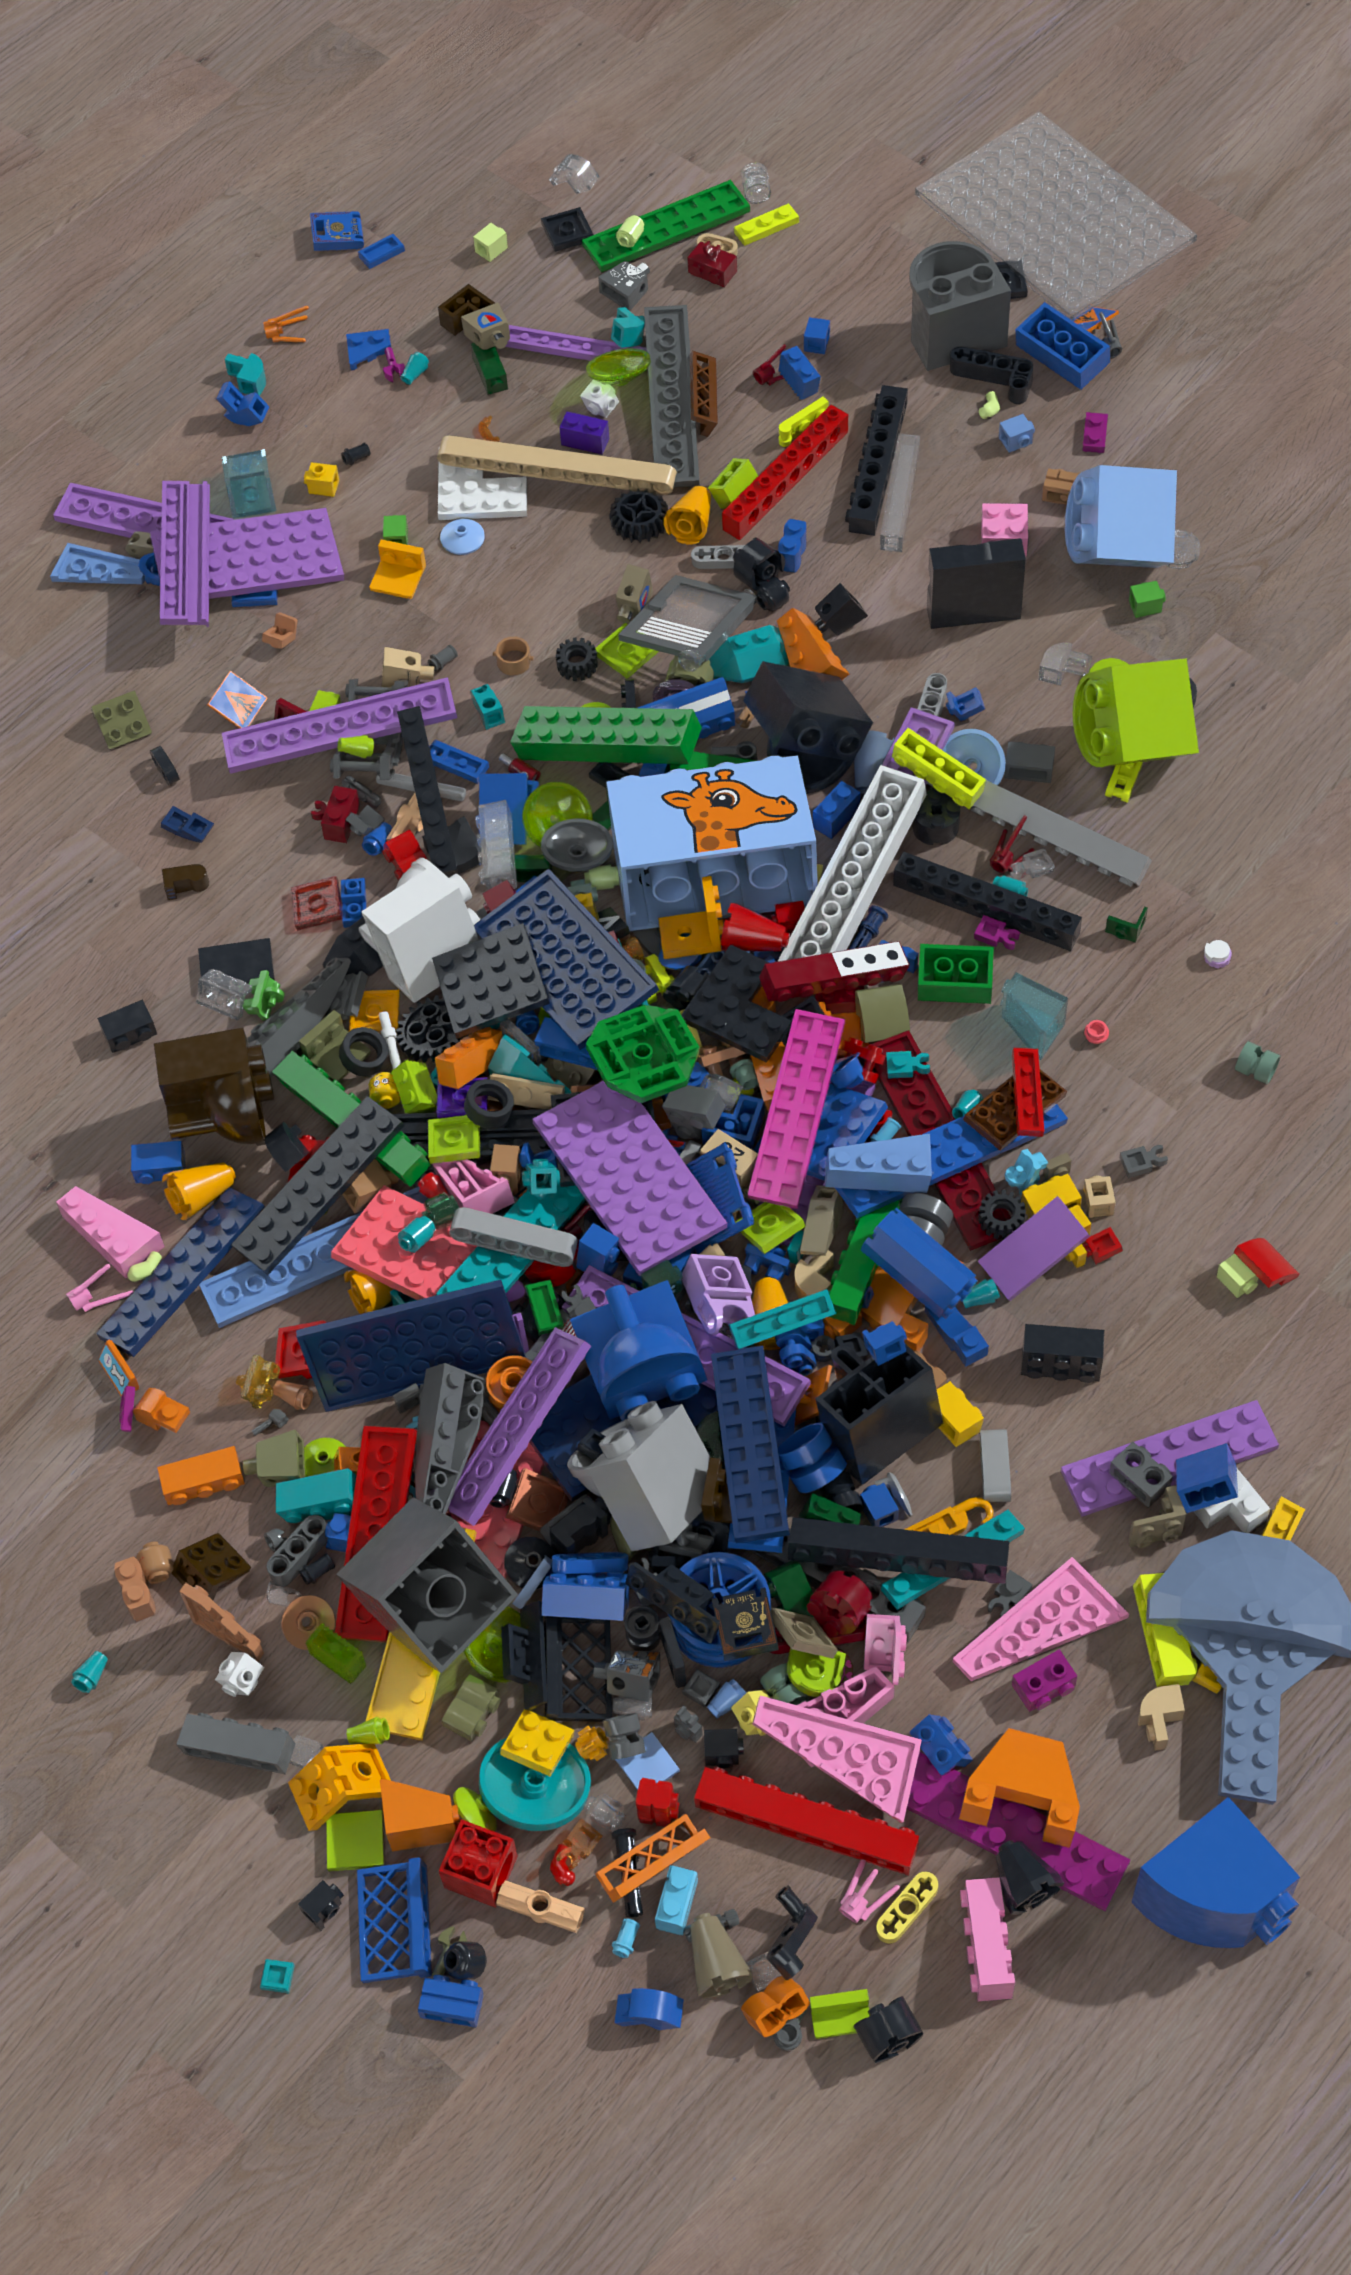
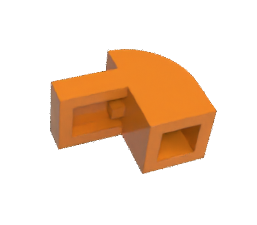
[133,1388,190,1433]

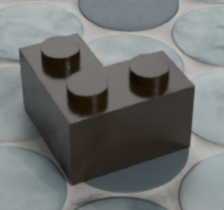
[438,284,495,336]

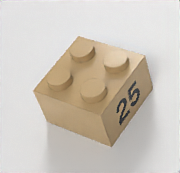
[700,1129,758,1198]

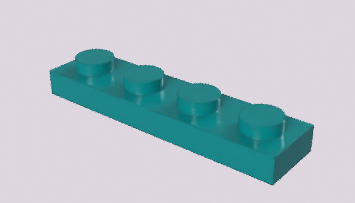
[728,1289,836,1349]

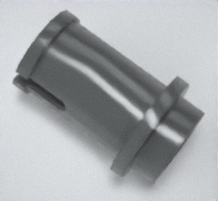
[428,645,458,671]

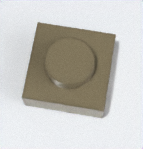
[1043,1153,1072,1181]

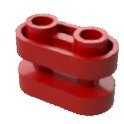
[837,1036,886,1084]

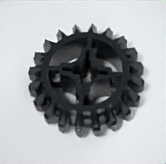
[609,488,668,544]

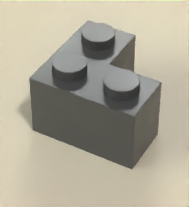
[662,1085,726,1140]

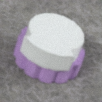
[1204,940,1232,968]

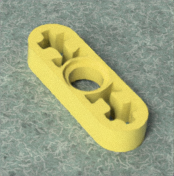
[876,1872,938,1944]

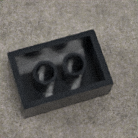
[1021,1324,1105,1383]

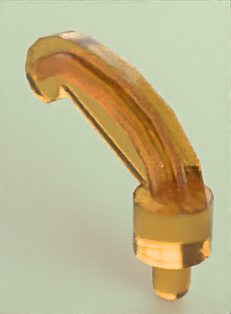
[478,415,500,442]

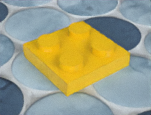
[500,1709,574,1777]

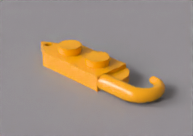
[904,1497,993,1535]

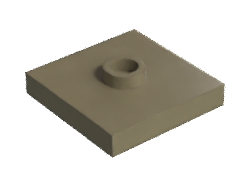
[771,1608,838,1659]

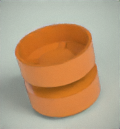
[486,1356,532,1413]

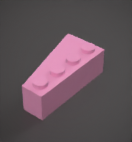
[56,1186,164,1278]
[797,1666,894,1768]
[960,1877,1015,2001]

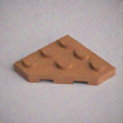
[179,1583,264,1662]

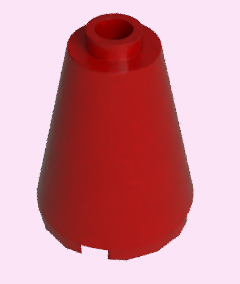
[721,903,790,951]

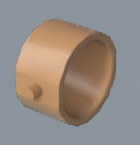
[493,637,534,676]

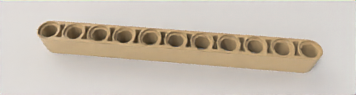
[437,436,677,495]

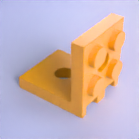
[658,876,723,959]
[288,1744,391,1831]

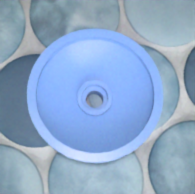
[943,729,1006,786]

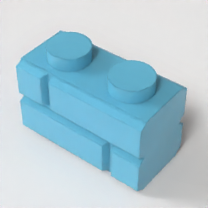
[655,1865,698,1935]

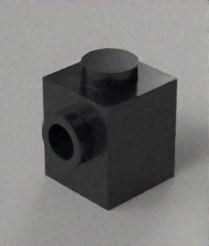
[704,1728,744,1769]

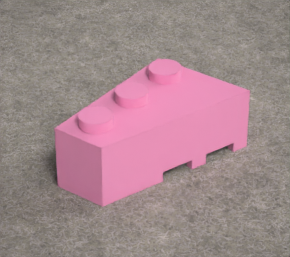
[433,1159,515,1214]

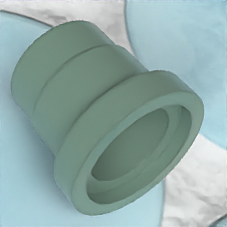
[730,1059,758,1090]

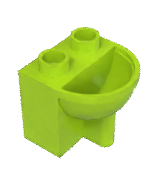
[1073,658,1199,767]

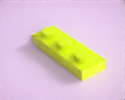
[734,203,799,246]

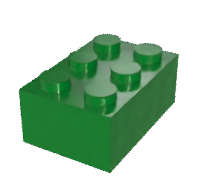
[917,944,994,1004]

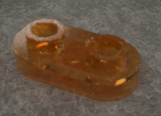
[621,936,644,961]

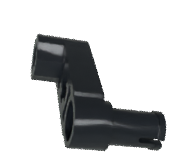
[766,1885,818,1980]

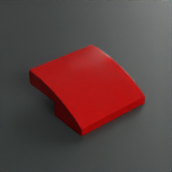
[1234,1238,1300,1288]

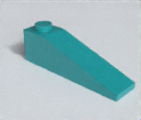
[488,1034,571,1094]

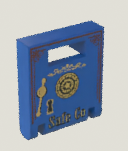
[310,211,364,251]

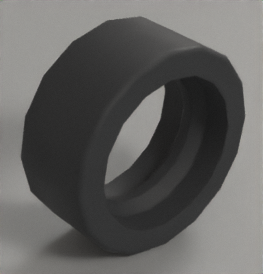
[339,1027,388,1077]
[464,1079,514,1128]

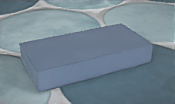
[512,1556,552,1609]

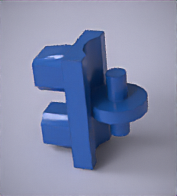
[744,1244,792,1282]

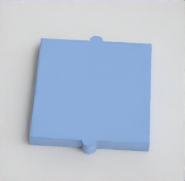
[615,1732,680,1790]

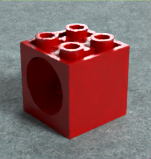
[439,1819,518,1908]

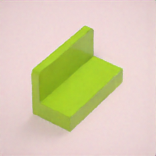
[810,1989,869,2039]

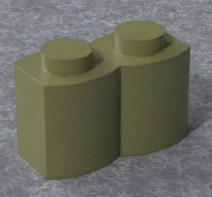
[442,1674,501,1742]

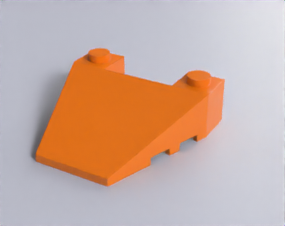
[860,1261,964,1352]
[959,1728,1080,1848]

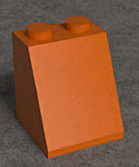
[380,1779,461,1852]

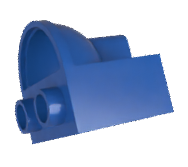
[570,1280,708,1421]

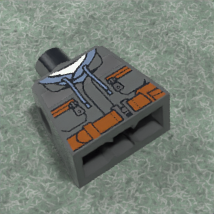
[594,1650,660,1702]

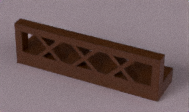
[690,350,718,437]

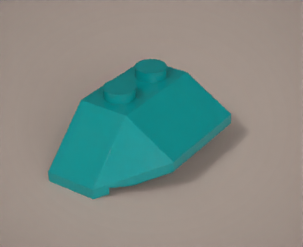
[709,625,790,683]

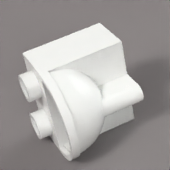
[359,858,480,1003]

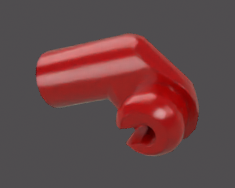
[550,1844,576,1886]

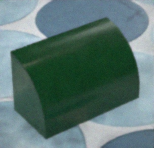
[501,855,552,882]

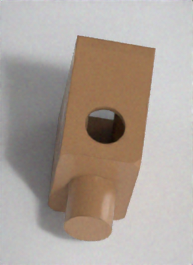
[342,1159,398,1213]

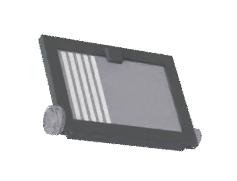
[619,575,757,672]

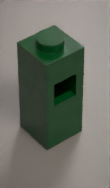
[471,343,508,395]

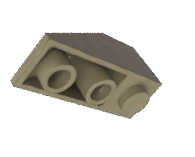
[800,1185,844,1256]

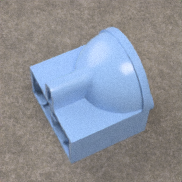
[1065,465,1177,568]

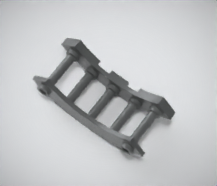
[330,678,408,780]

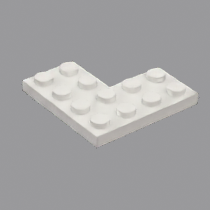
[438,447,527,520]

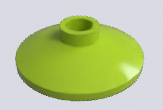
[304,1438,346,1477]
[453,1787,497,1832]

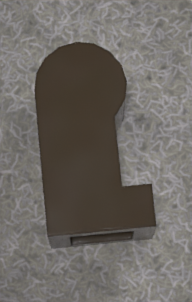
[162,864,209,900]

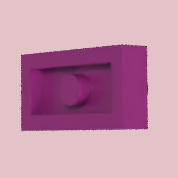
[1082,412,1108,453]

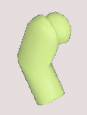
[979,391,1000,419]
[127,1251,162,1282]

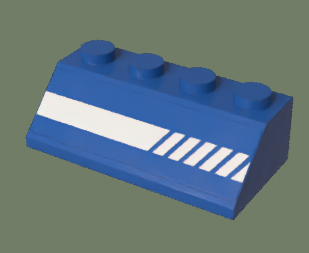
[638,677,735,739]

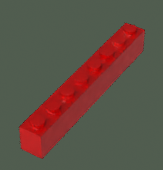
[694,1767,919,1876]

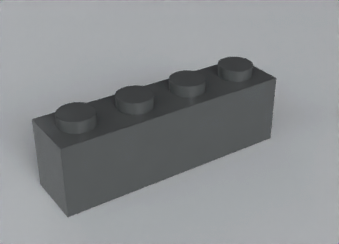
[176,1713,296,1774]

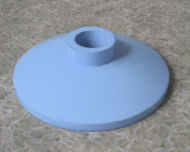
[440,519,485,555]

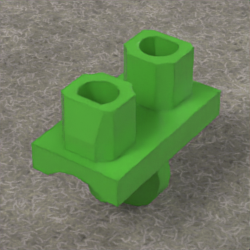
[243,970,285,1021]

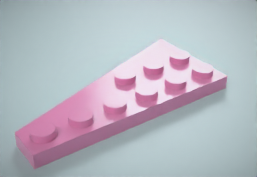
[953,1557,1129,1681]
[752,1695,922,1823]

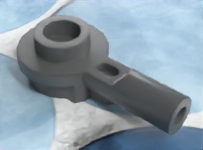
[773,1996,810,2051]

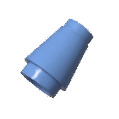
[706,1679,746,1719]

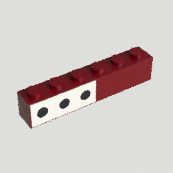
[759,941,910,1002]

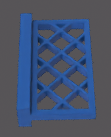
[357,1857,432,1983]

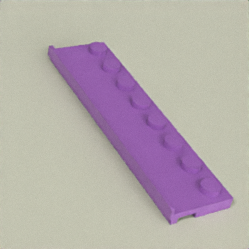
[160,481,210,627]

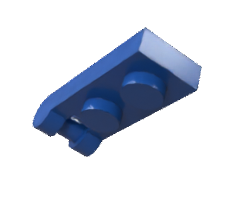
[430,740,489,784]

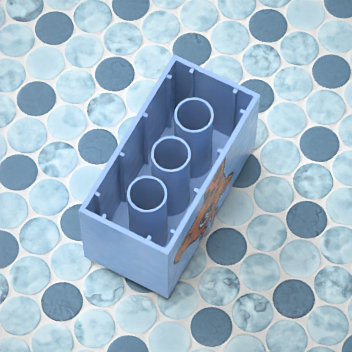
[607,755,818,931]

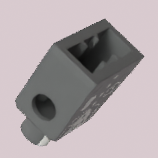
[598,262,650,311]

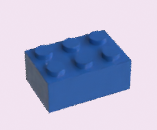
[542,1569,629,1621]

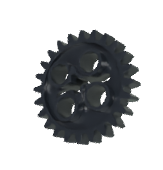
[396,995,472,1063]

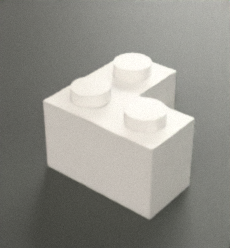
[1193,1469,1270,1533]

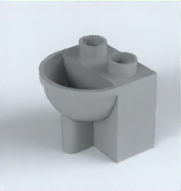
[567,1401,711,1551]

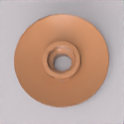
[281,1595,335,1650]

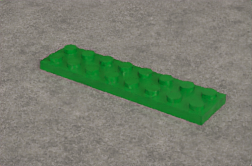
[582,179,751,272]

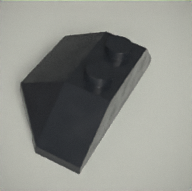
[322,917,383,976]

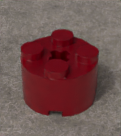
[807,1571,872,1637]

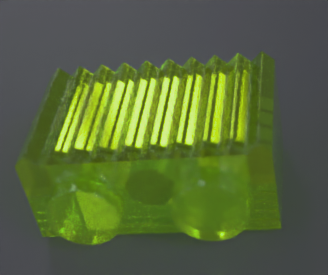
[305,1623,366,1684]

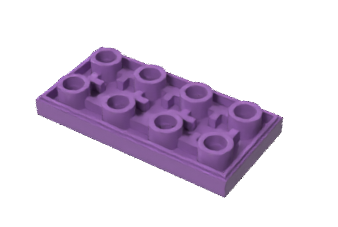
[978,1196,1090,1301]

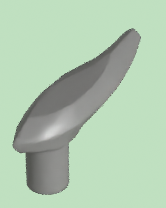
[875,1472,913,1517]

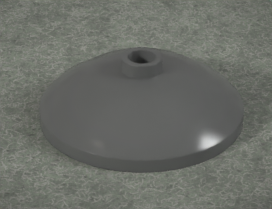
[541,819,613,872]

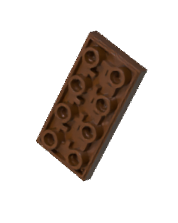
[963,1069,1067,1151]

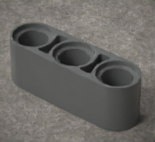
[266,1515,328,1587]

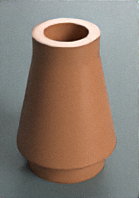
[273,1380,313,1410]

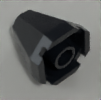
[995,1840,1064,1915]

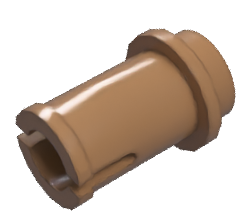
[736,703,754,728]

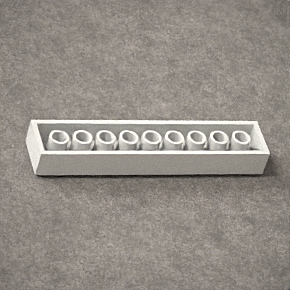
[778,765,927,962]

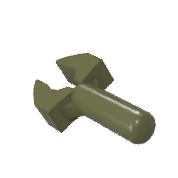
[431,1926,467,1978]

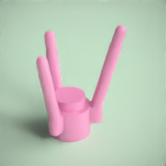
[66,1264,133,1312]
[839,1860,900,1923]

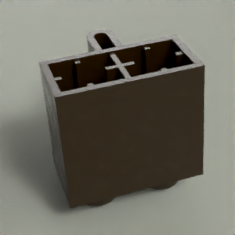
[154,1027,274,1146]

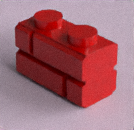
[636,1778,680,1827]

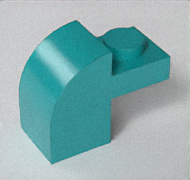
[611,307,645,348]
[224,353,266,396]

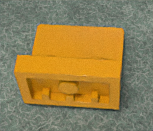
[369,539,426,599]

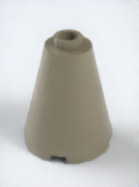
[690,1913,753,1999]

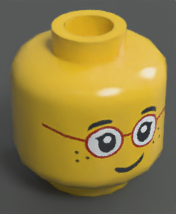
[368,1072,401,1109]

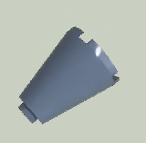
[854,731,895,798]

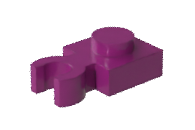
[974,915,1020,950]

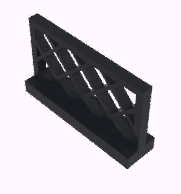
[544,1616,612,1722]

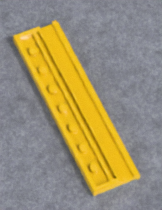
[365,1528,477,1741]

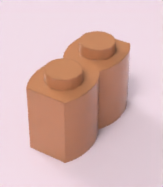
[114,1556,156,1622]

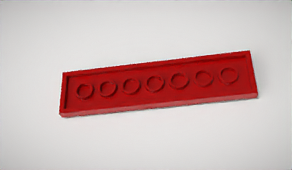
[334,1426,417,1643]

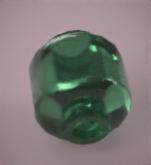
[421,1192,459,1230]

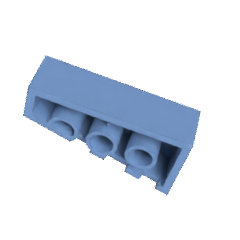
[825,1134,932,1193]

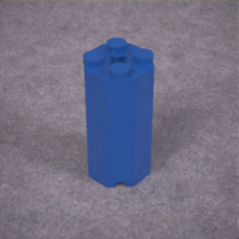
[861,1208,978,1319]

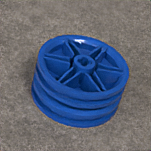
[668,1552,771,1668]

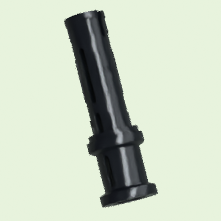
[611,1828,644,1918]

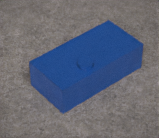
[1015,302,1110,390]

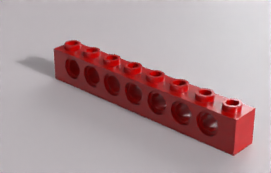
[722,405,848,540]

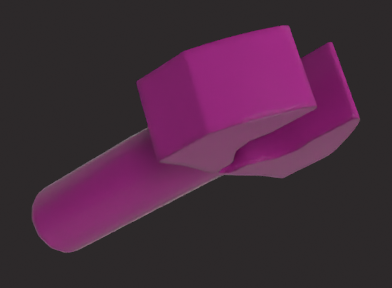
[383,347,405,382]

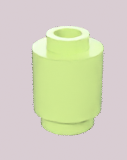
[616,215,644,247]
[584,865,620,890]

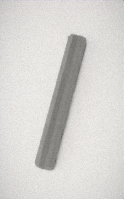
[376,773,466,802]

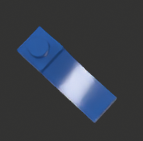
[925,1306,989,1367]

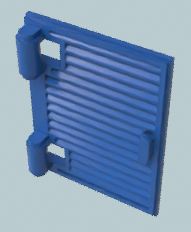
[686,1143,754,1254]

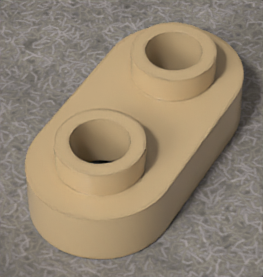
[697,233,738,256]

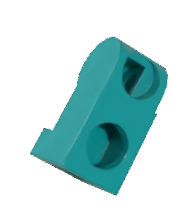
[470,684,505,730]

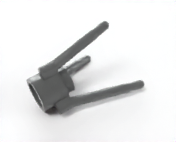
[1099,312,1123,359]

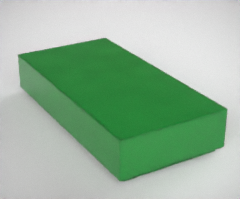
[525,1280,564,1335]

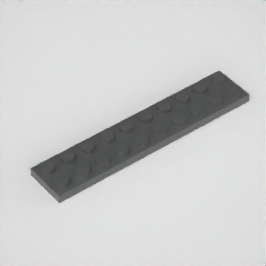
[644,305,700,487]

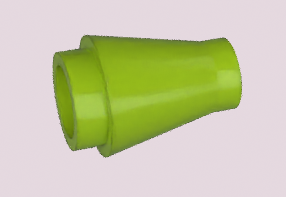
[337,735,374,759]
[347,1717,390,1745]

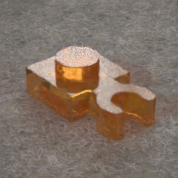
[556,1818,603,1871]

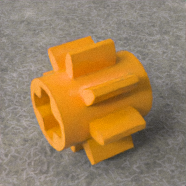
[575,1726,610,1761]

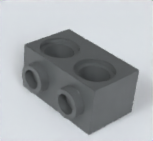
[1109,1442,1173,1508]

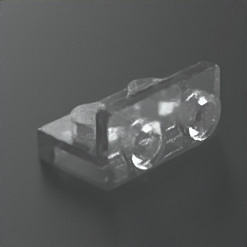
[196,969,252,1021]

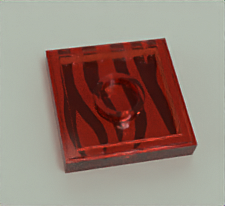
[291,876,343,931]

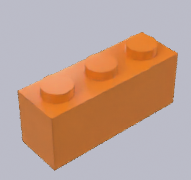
[435,1027,503,1089]
[157,1446,245,1505]

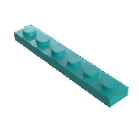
[881,1509,1025,1610]

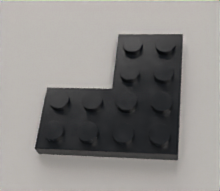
[681,945,792,1062]

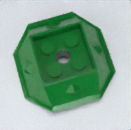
[586,1005,700,1103]

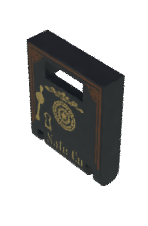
[712,1587,779,1661]

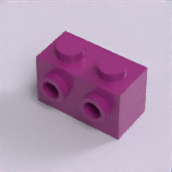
[1011,1649,1077,1712]

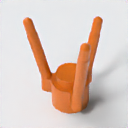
[263,306,309,343]

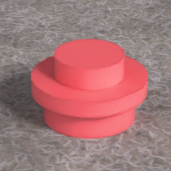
[1084,1020,1109,1044]

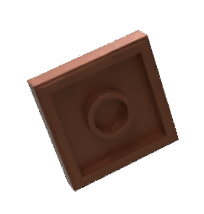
[505,1468,569,1532]

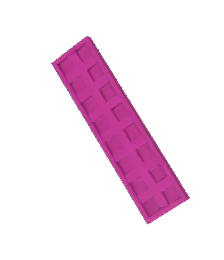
[747,1009,845,1209]

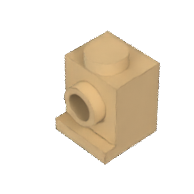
[1083,1176,1116,1218]

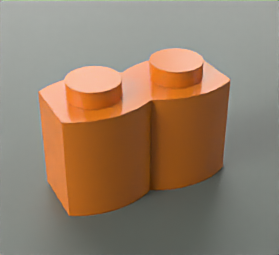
[741,1976,810,2037]

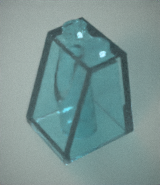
[222,449,277,519]
[1000,972,1068,1060]

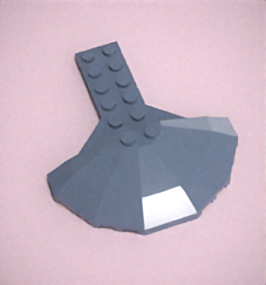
[1146,1530,1351,1805]

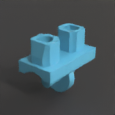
[1004,1149,1048,1197]

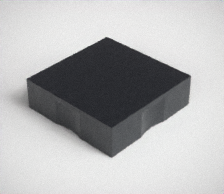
[927,538,1026,629]

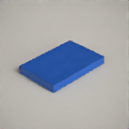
[479,773,527,845]

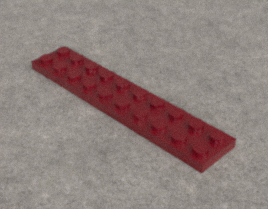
[865,1030,1011,1251]

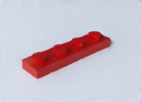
[1012,1047,1044,1137]

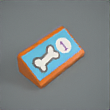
[99,1339,139,1396]

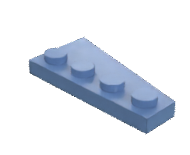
[50,543,145,584]

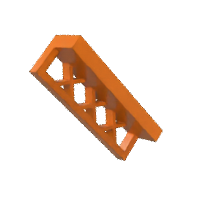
[595,1814,710,1903]

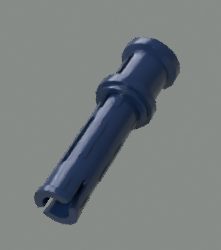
[848,905,889,950]

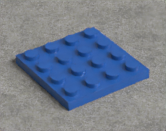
[753,1083,888,1181]

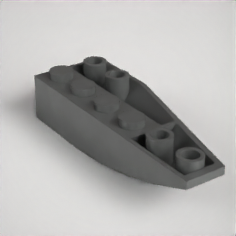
[247,958,351,1077]
[415,1363,486,1515]

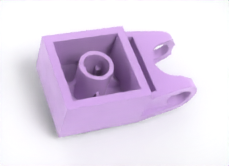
[681,1254,755,1335]

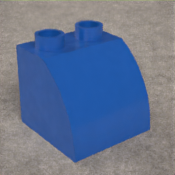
[1132,1797,1300,1948]

